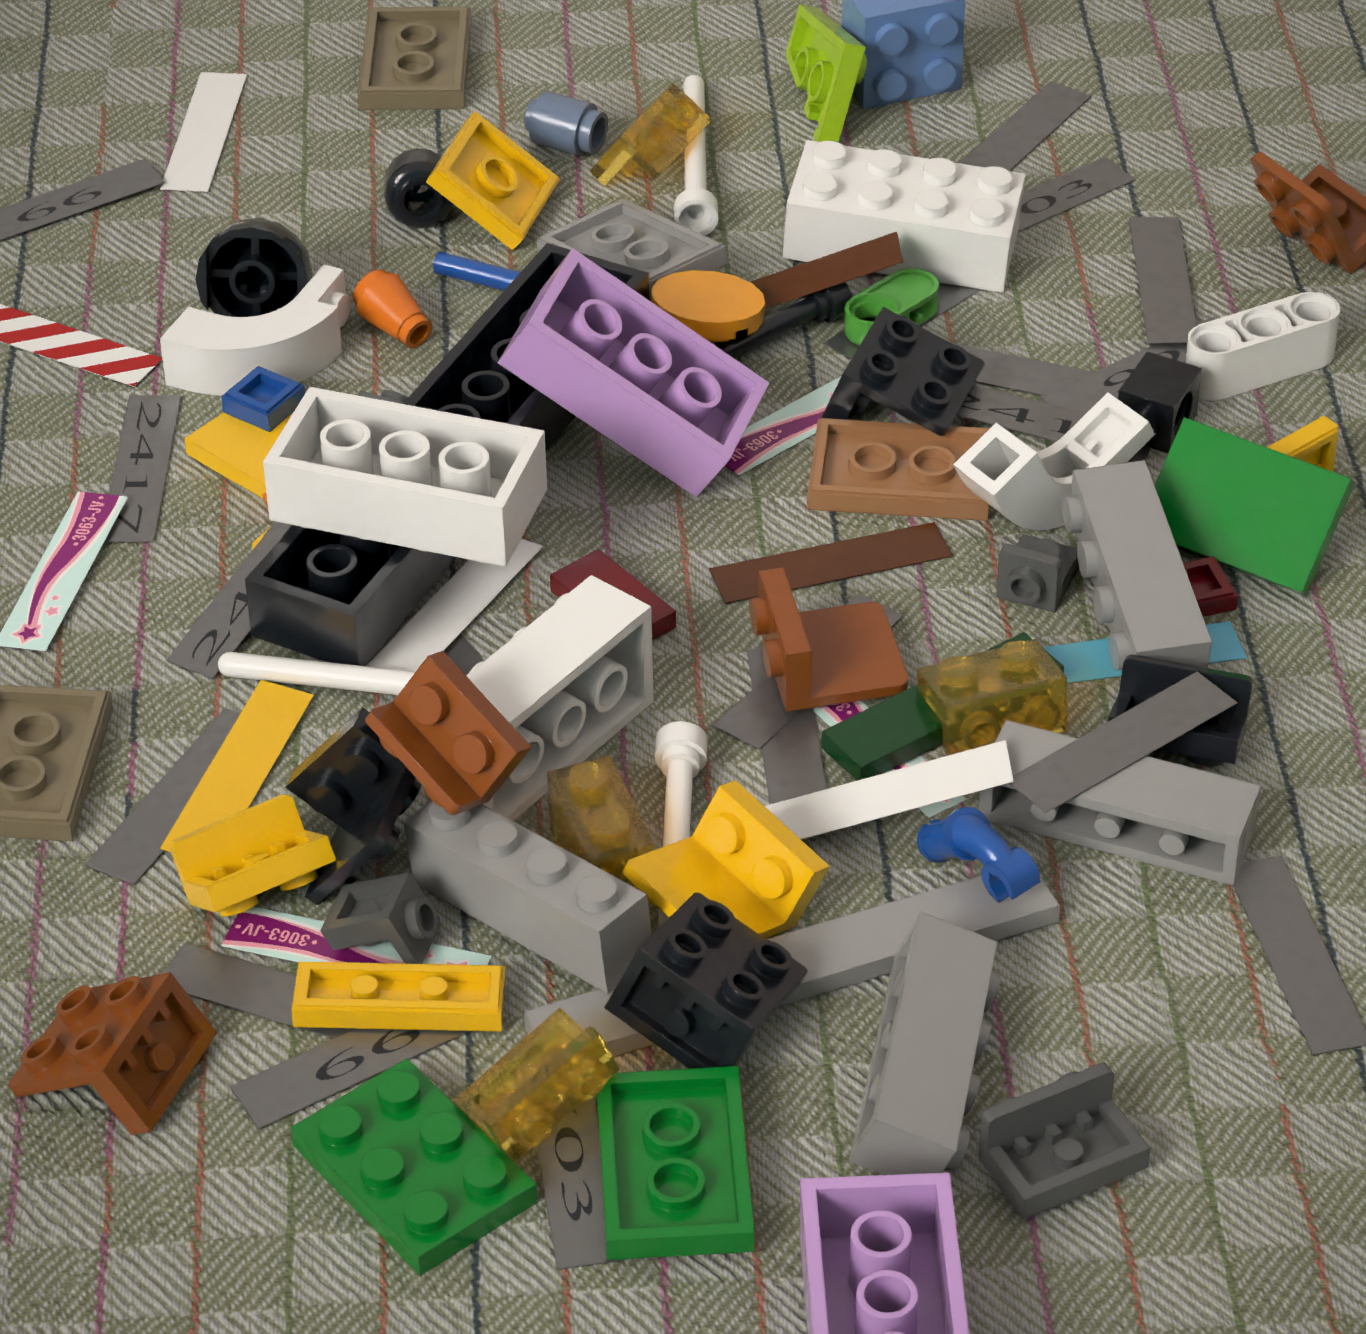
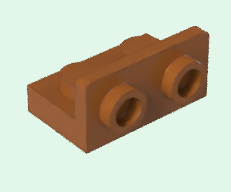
[365,651,532,815]

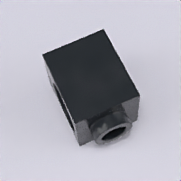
[1118,351,1202,453]

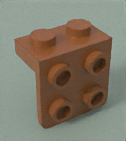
[1250,151,1366,275]
[749,567,908,712]

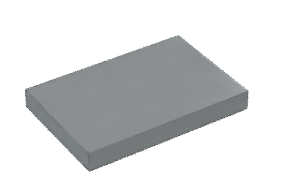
[536,198,728,301]

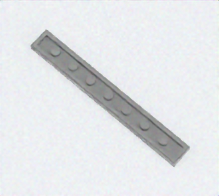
[524,875,1060,1065]

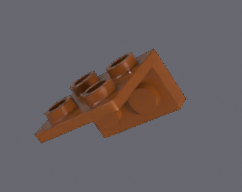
[8,972,217,1135]

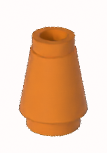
[353,269,433,348]

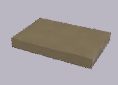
[358,6,472,110]
[0,685,113,842]

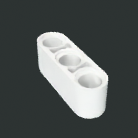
[1186,292,1340,401]

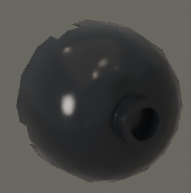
[195,218,313,317]

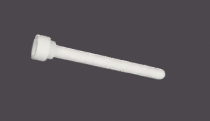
[674,75,718,236]
[218,652,416,695]
[655,721,708,928]

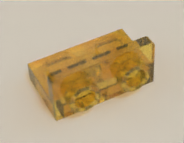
[589,83,711,186]

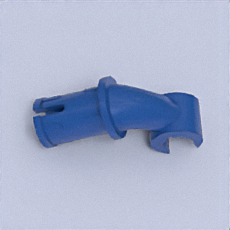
[917,807,1040,903]

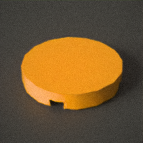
[650,270,765,342]

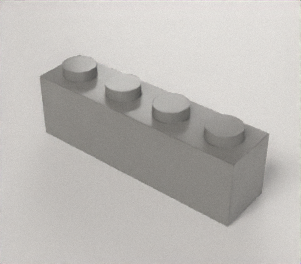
[1062,460,1212,671]
[979,720,1261,886]
[403,801,652,994]
[849,911,1001,1175]

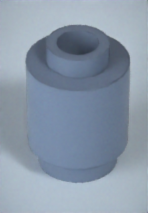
[524,91,608,156]

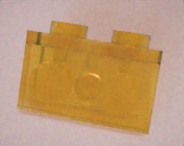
[917,639,1068,756]
[453,1008,619,1162]

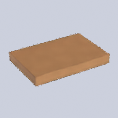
[807,418,990,521]

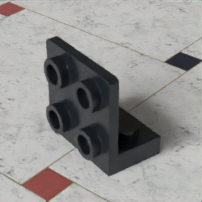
[821,307,984,436]
[285,707,421,905]
[604,893,808,1069]

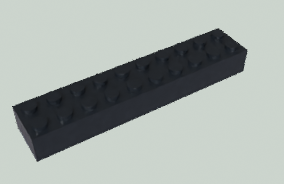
[245,243,649,666]

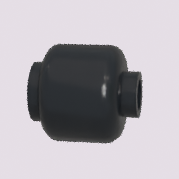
[384,148,454,229]

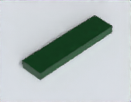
[821,632,1064,781]

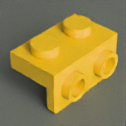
[169,794,336,917]

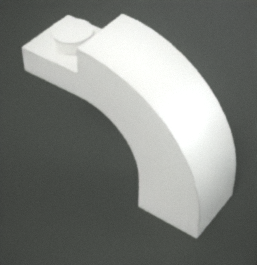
[160,264,351,396]
[953,393,1155,530]

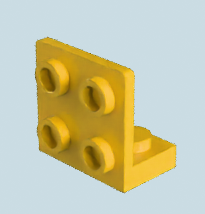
[622,780,830,939]

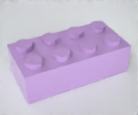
[498,248,769,497]
[800,1172,969,1334]

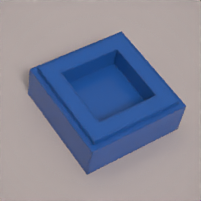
[221,366,305,432]

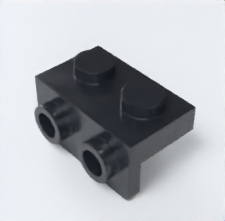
[1108,654,1253,766]

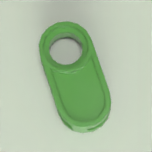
[845,268,939,345]

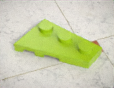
[785,4,867,143]

